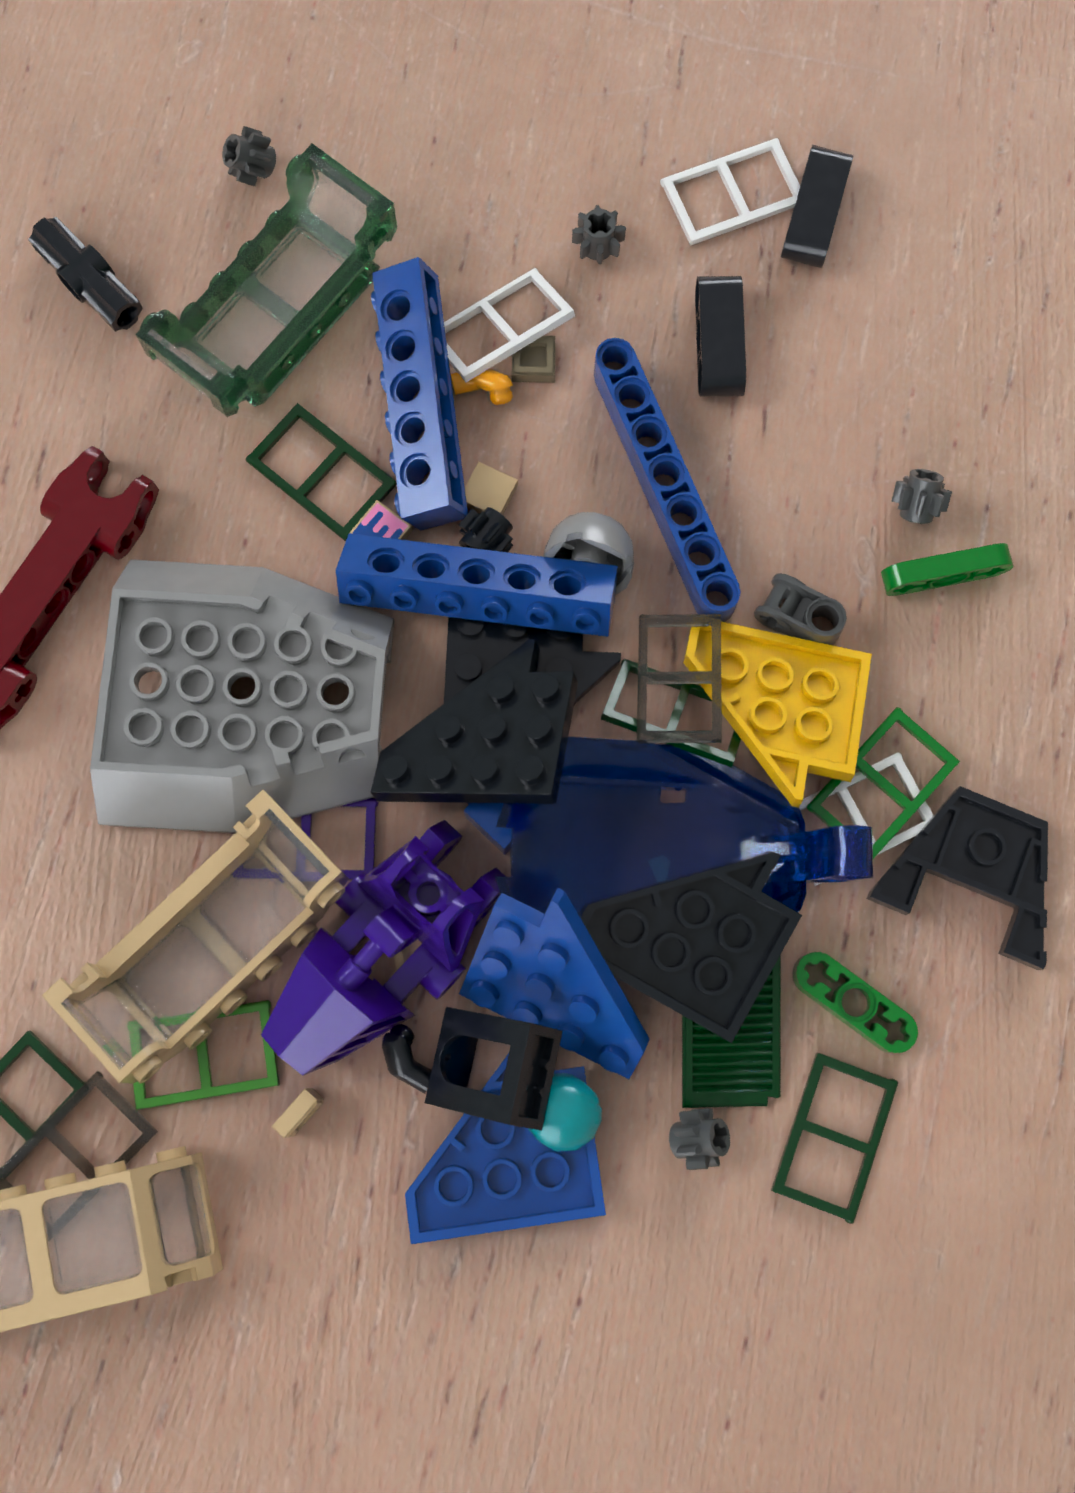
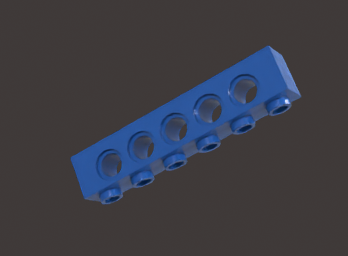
[371,257,468,531]
[336,533,618,637]

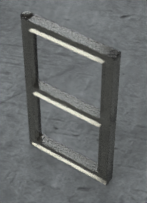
[637,614,722,744]
[0,1071,158,1241]

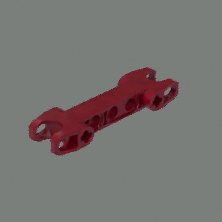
[0,446,159,729]

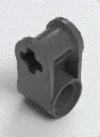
[754,573,847,645]

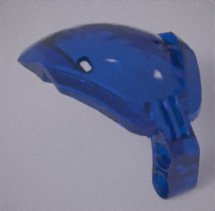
[495,736,873,915]

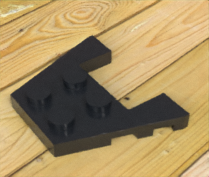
[866,786,1048,970]

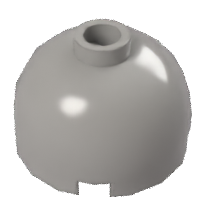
[543,512,634,595]

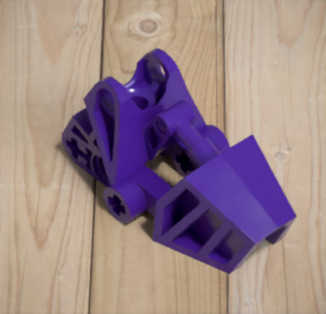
[261,820,513,1076]

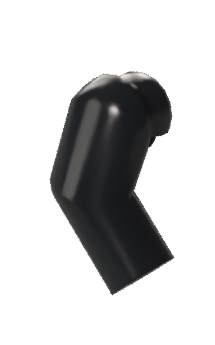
[382,1024,432,1094]

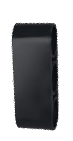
[781,145,854,268]
[695,276,746,397]

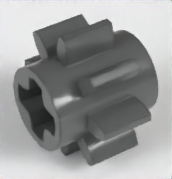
[222,126,276,186]
[572,205,626,264]
[891,469,952,524]
[669,1108,730,1170]

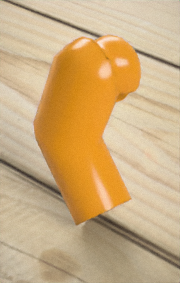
[450,368,513,405]

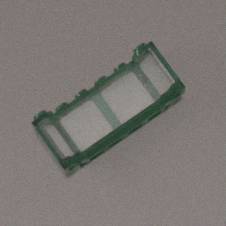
[135,143,398,417]

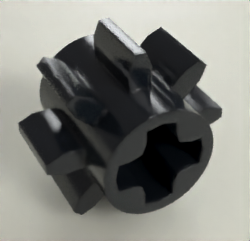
[459,507,513,552]

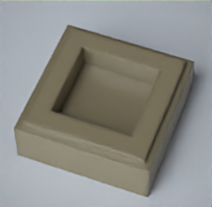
[511,335,555,383]

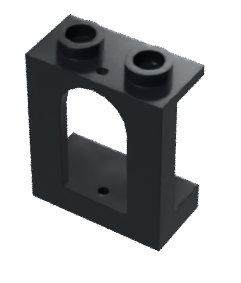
[424,1007,563,1131]

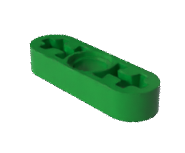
[881,543,1014,596]
[793,952,918,1053]

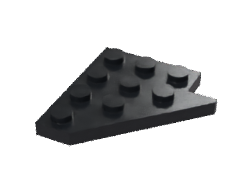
[444,617,621,705]
[579,851,802,1043]

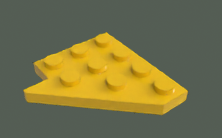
[683,616,872,808]

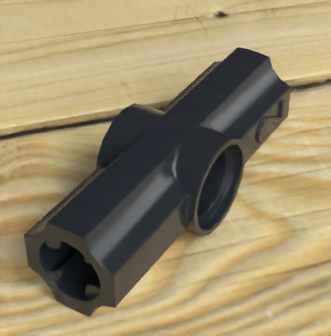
[28,217,143,332]

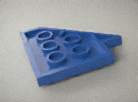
[459,888,650,1079]
[405,1053,606,1244]

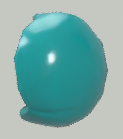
[528,1073,602,1152]

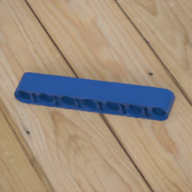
[594,338,741,622]

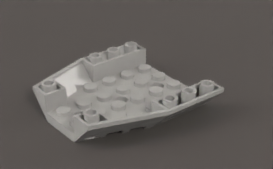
[90,560,394,833]

